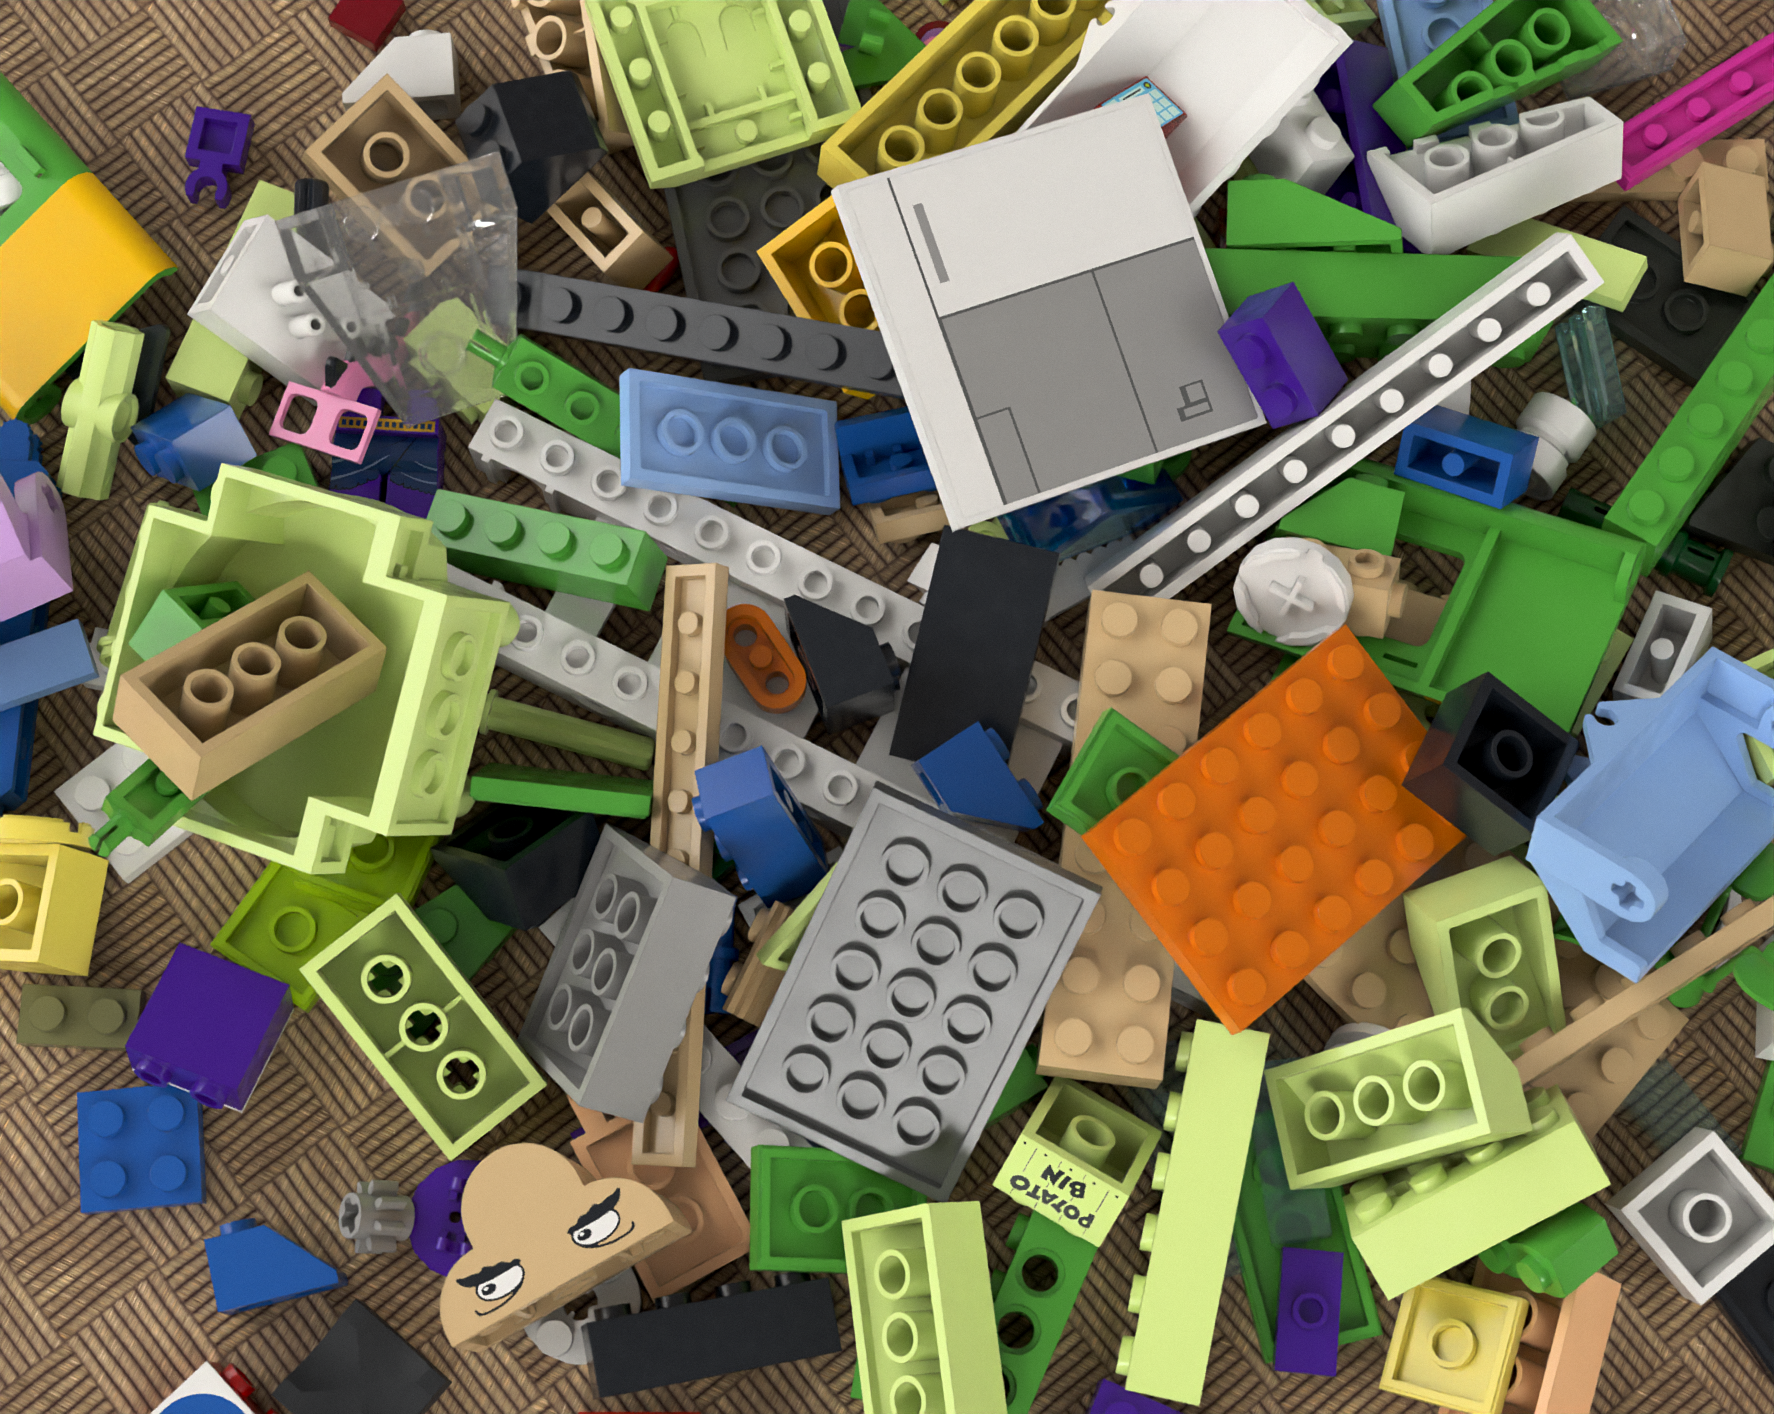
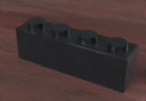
[581,1272,842,1400]

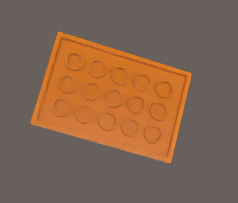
[1080,624,1467,1035]

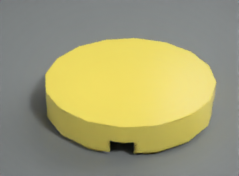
[0,814,95,851]

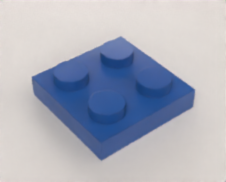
[77,1084,207,1215]

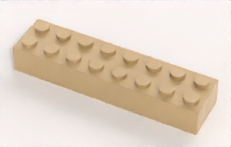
[1035,590,1212,1089]

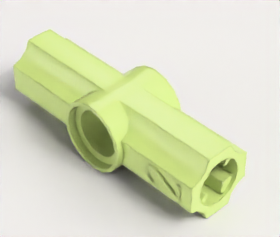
[56,320,145,500]

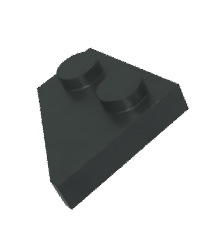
[1681,437,1774,566]

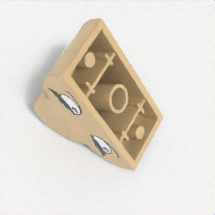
[440,1143,693,1353]

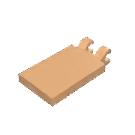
[566,1095,750,1304]

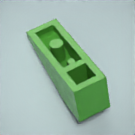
[1226,174,1404,253]

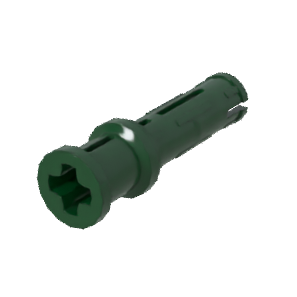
[1557,487,1734,598]

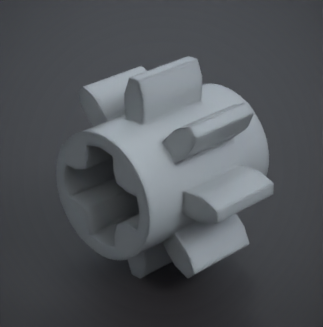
[339,1179,415,1254]

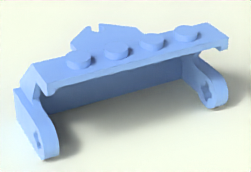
[1526,646,1774,984]

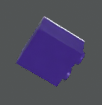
[125,942,294,1113]

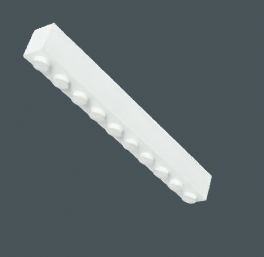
[1083,232,1605,599]

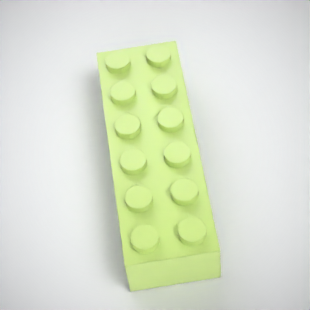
[1115,1019,1270,1406]

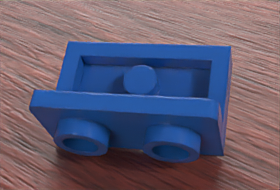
[834,406,937,506]

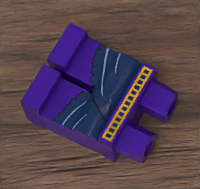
[329,388,447,519]

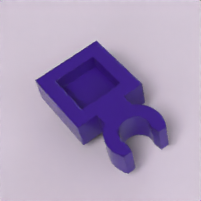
[185,106,255,209]

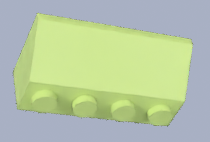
[1264,1008,1533,1190]
[841,1201,1008,1414]

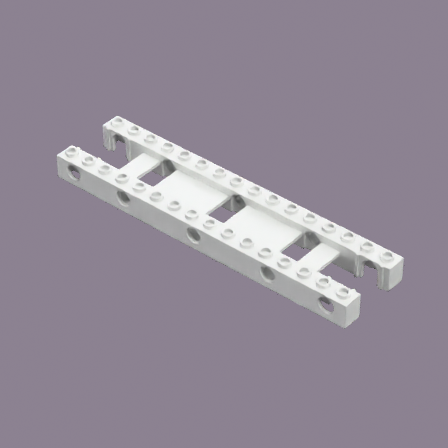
[447,398,1223,1024]

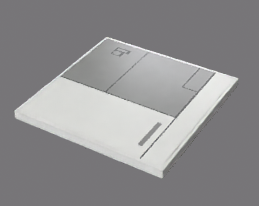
[831,93,1267,532]

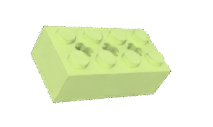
[299,893,547,1162]
[1343,1084,1611,1301]

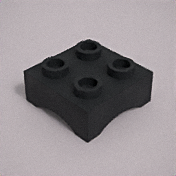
[271,1299,452,1414]

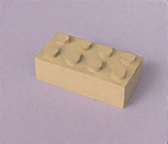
[112,571,387,801]

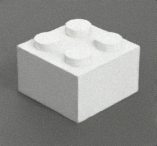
[1605,1127,1774,1305]

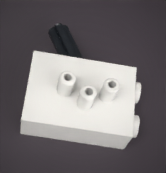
[187,178,393,406]

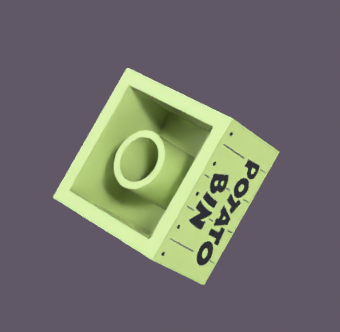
[992,1077,1163,1248]

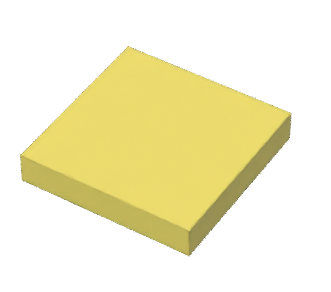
[1379,1276,1530,1414]

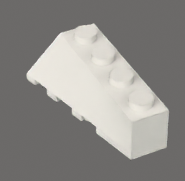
[1367,96,1623,255]

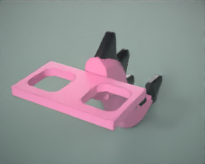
[269,276,424,465]

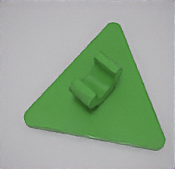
[838,0,926,90]

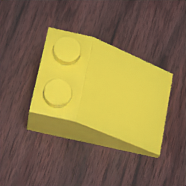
[0,843,109,976]

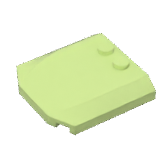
[585,0,861,189]

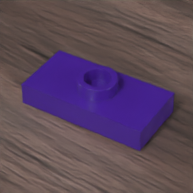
[1272,1247,1344,1377]

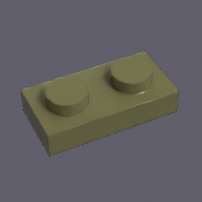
[16,984,147,1051]

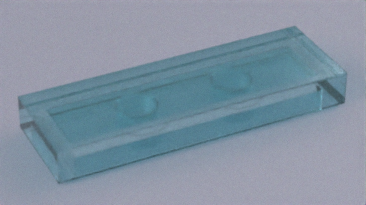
[1251,1057,1332,1246]

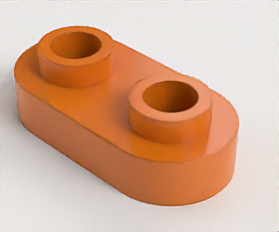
[724,604,807,714]

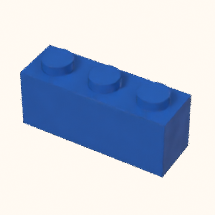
[692,746,830,908]

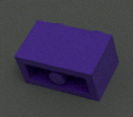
[1217,282,1348,429]

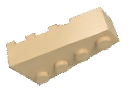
[510,0,634,155]

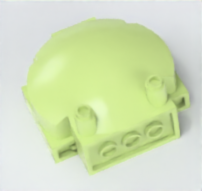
[93,463,520,874]

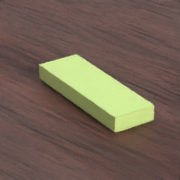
[1467,218,1648,312]

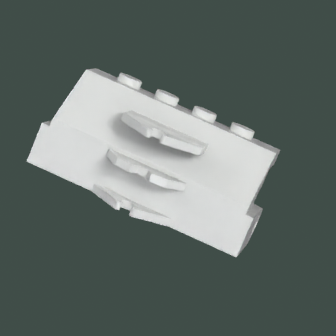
[1016,0,1353,218]

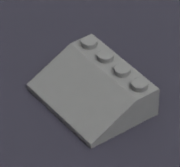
[517,823,736,1123]

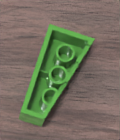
[1372,0,1623,148]

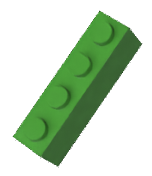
[427,489,668,611]

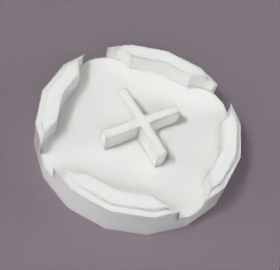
[1233,537,1354,646]

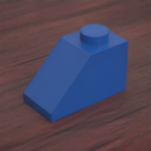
[204,1218,349,1315]

